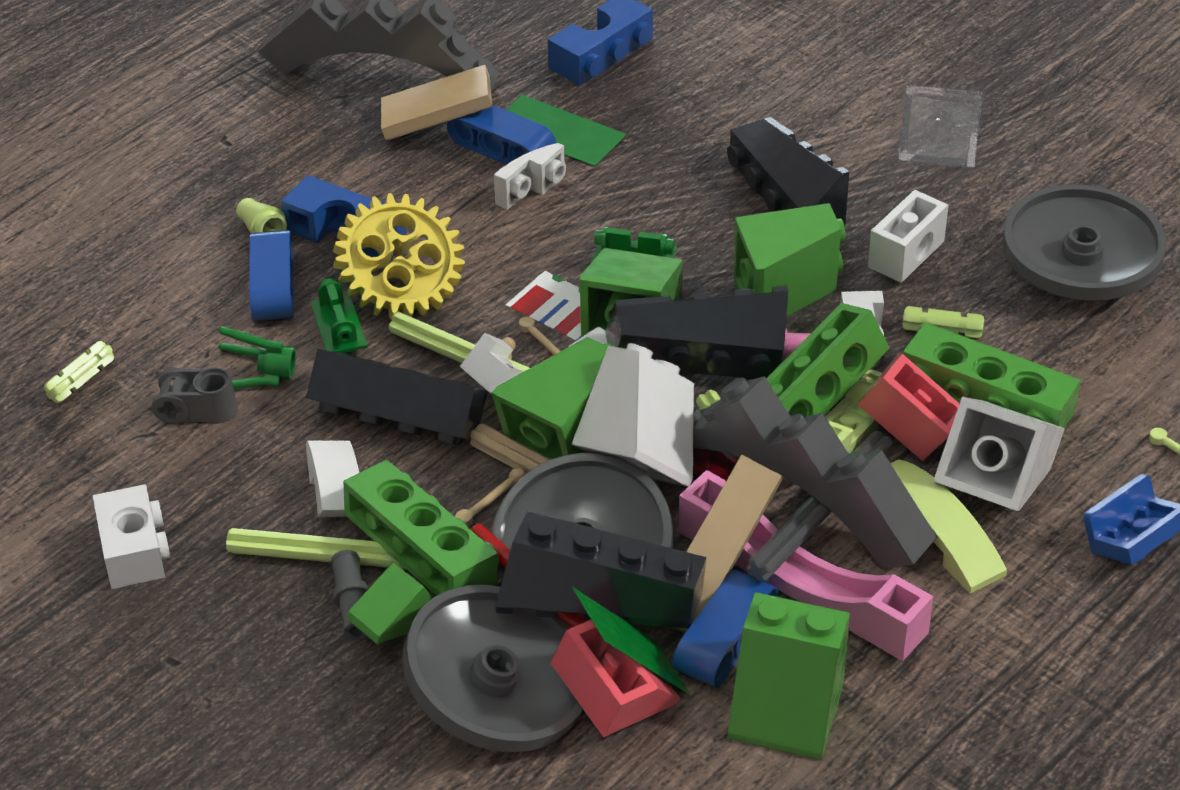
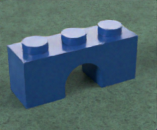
[547,0,653,86]
[281,175,407,258]

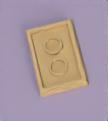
[381,65,492,140]

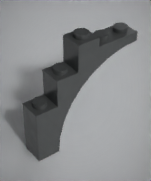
[258,0,500,91]
[693,376,937,569]

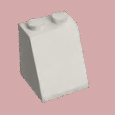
[572,343,694,487]
[933,397,1065,511]

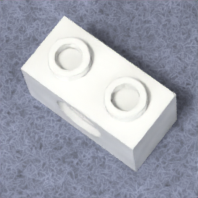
[868,190,948,283]
[93,484,171,589]

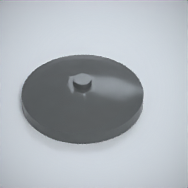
[1002,184,1167,300]
[492,453,674,616]
[402,585,583,752]

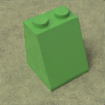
[733,203,845,316]
[580,248,683,337]
[491,337,615,459]
[728,592,850,760]

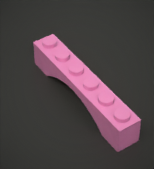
[679,470,934,661]

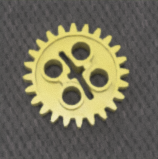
[333,193,465,320]

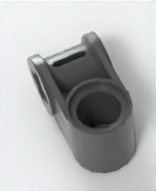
[151,367,238,424]

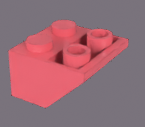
[858,353,959,461]
[550,620,680,737]

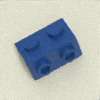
[1083,474,1180,565]

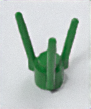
[218,326,296,389]

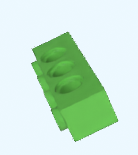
[766,303,889,417]
[903,322,1081,428]
[343,460,499,596]

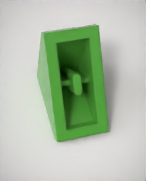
[346,562,433,644]

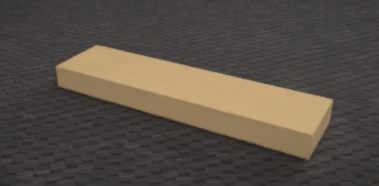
[673,455,783,634]

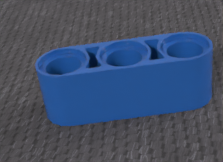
[447,105,556,165]
[249,230,294,321]
[672,569,778,688]

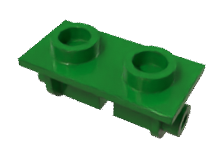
[592,226,677,261]
[310,278,368,353]

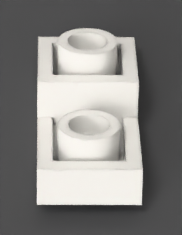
[494,143,566,210]
[306,441,359,517]

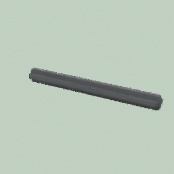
[746,431,892,582]

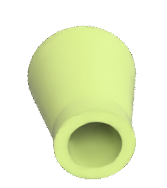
[236,198,287,233]

